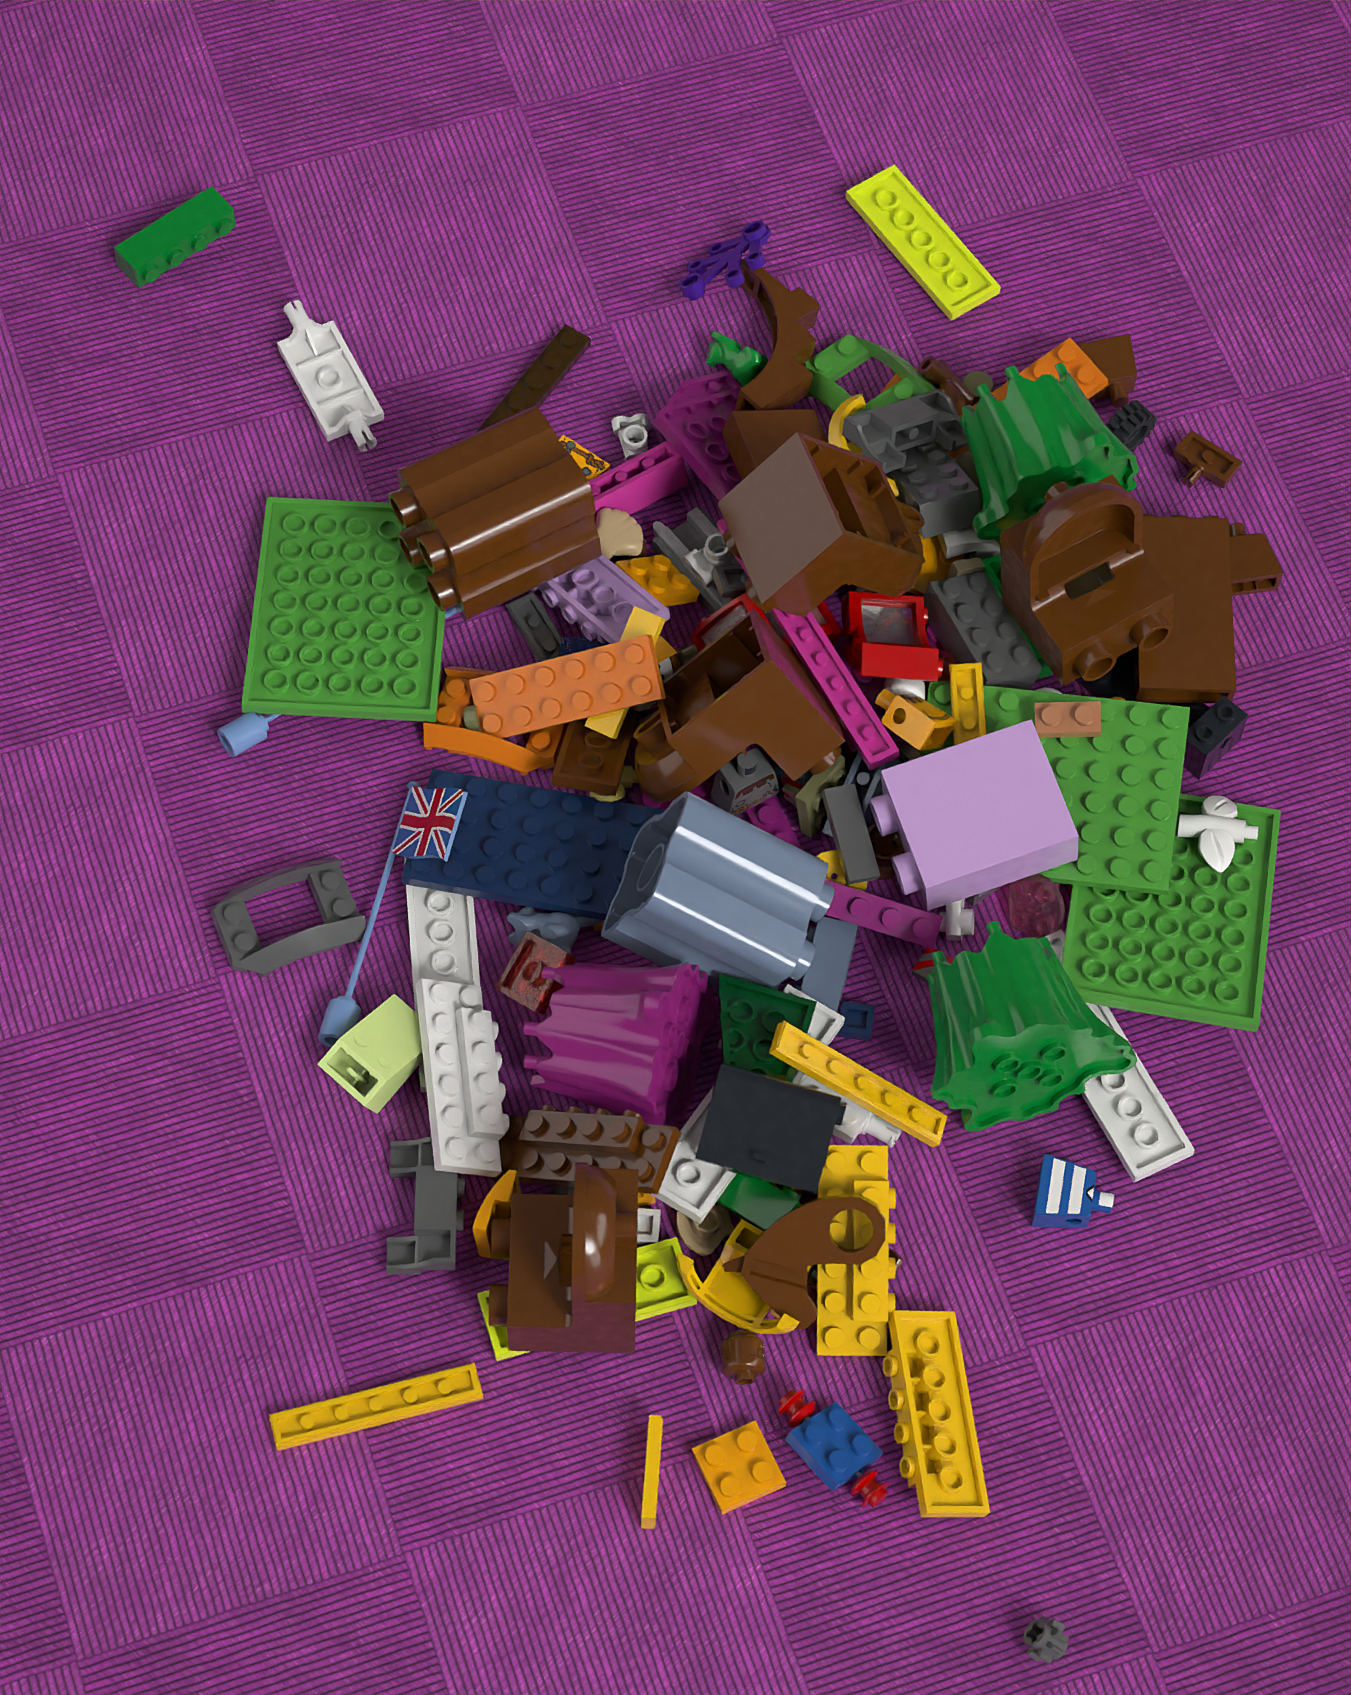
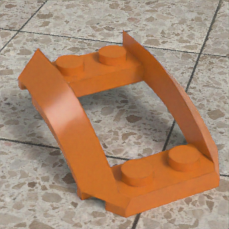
[423,666,568,776]

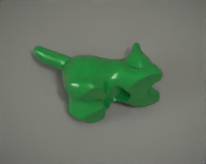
[705,330,769,388]

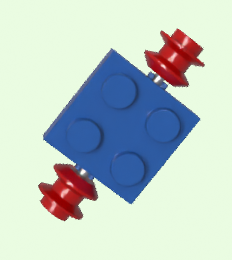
[778,1389,889,1508]

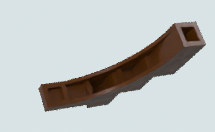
[735,258,820,411]

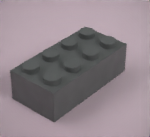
[885,440,981,539]
[923,571,1042,690]

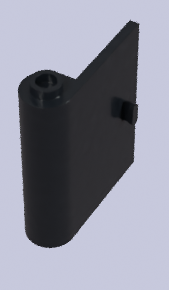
[695,1062,846,1194]

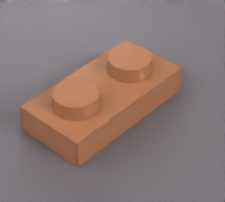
[1035,701,1101,738]

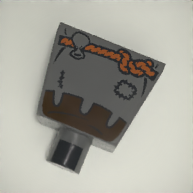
[710,748,780,816]

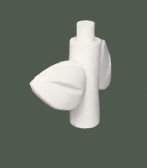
[1177,795,1258,873]

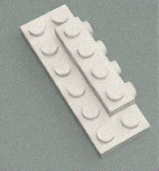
[415,978,509,1177]

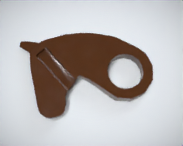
[722,1194,886,1329]

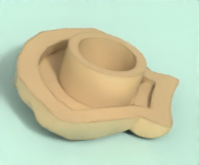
[595,508,643,560]
[676,1205,735,1256]

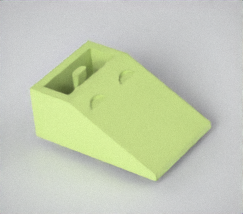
[317,994,423,1114]

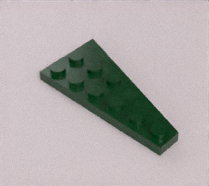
[718,974,817,1181]

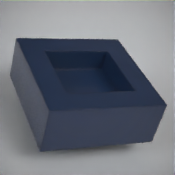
[837,1001,875,1041]

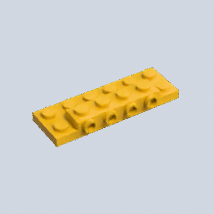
[816,1145,896,1356]
[883,1310,990,1517]

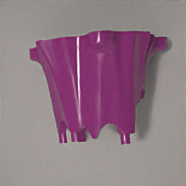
[524,962,717,1126]

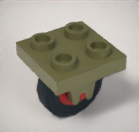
[773,755,847,839]

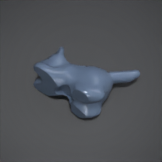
[507,906,602,962]

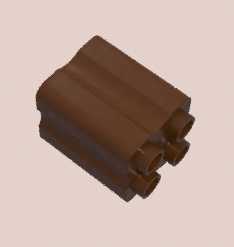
[388,406,602,621]

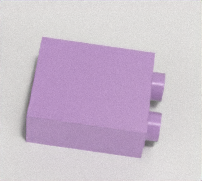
[869,719,1079,911]

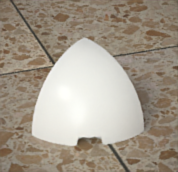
[937,526,1001,559]

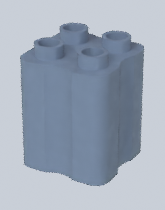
[601,791,834,994]

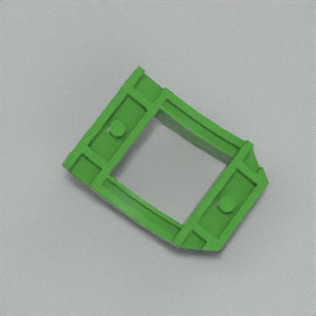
[804,334,935,416]

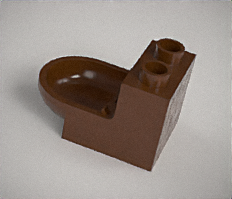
[718,432,926,617]
[1000,474,1174,686]
[634,608,845,802]
[489,1162,638,1353]

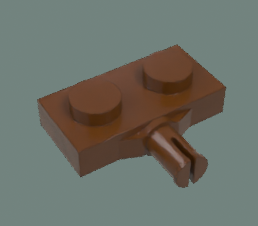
[1172,429,1242,489]

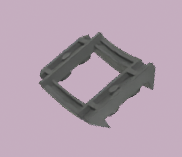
[210,856,366,977]

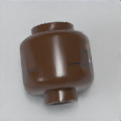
[720,1330,766,1385]

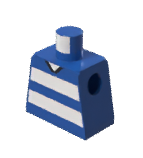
[1032,1154,1114,1228]

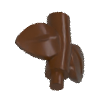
[918,356,976,416]

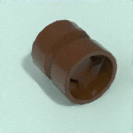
[868,823,905,880]

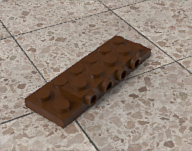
[489,1105,681,1194]

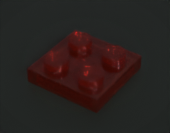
[494,931,576,1016]

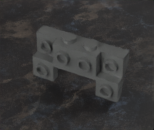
[842,389,968,473]
[386,1136,465,1275]

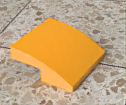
[472,1170,522,1258]

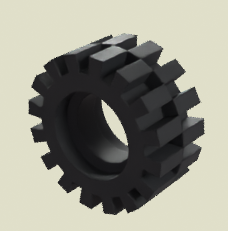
[1106,400,1157,452]

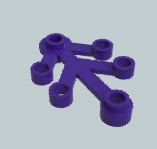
[679,221,771,301]

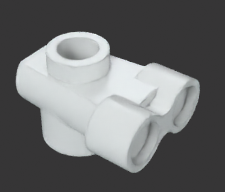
[611,413,650,461]
[684,533,735,585]
[940,898,974,941]

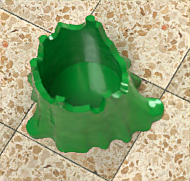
[960,363,1139,546]
[926,921,1137,1132]

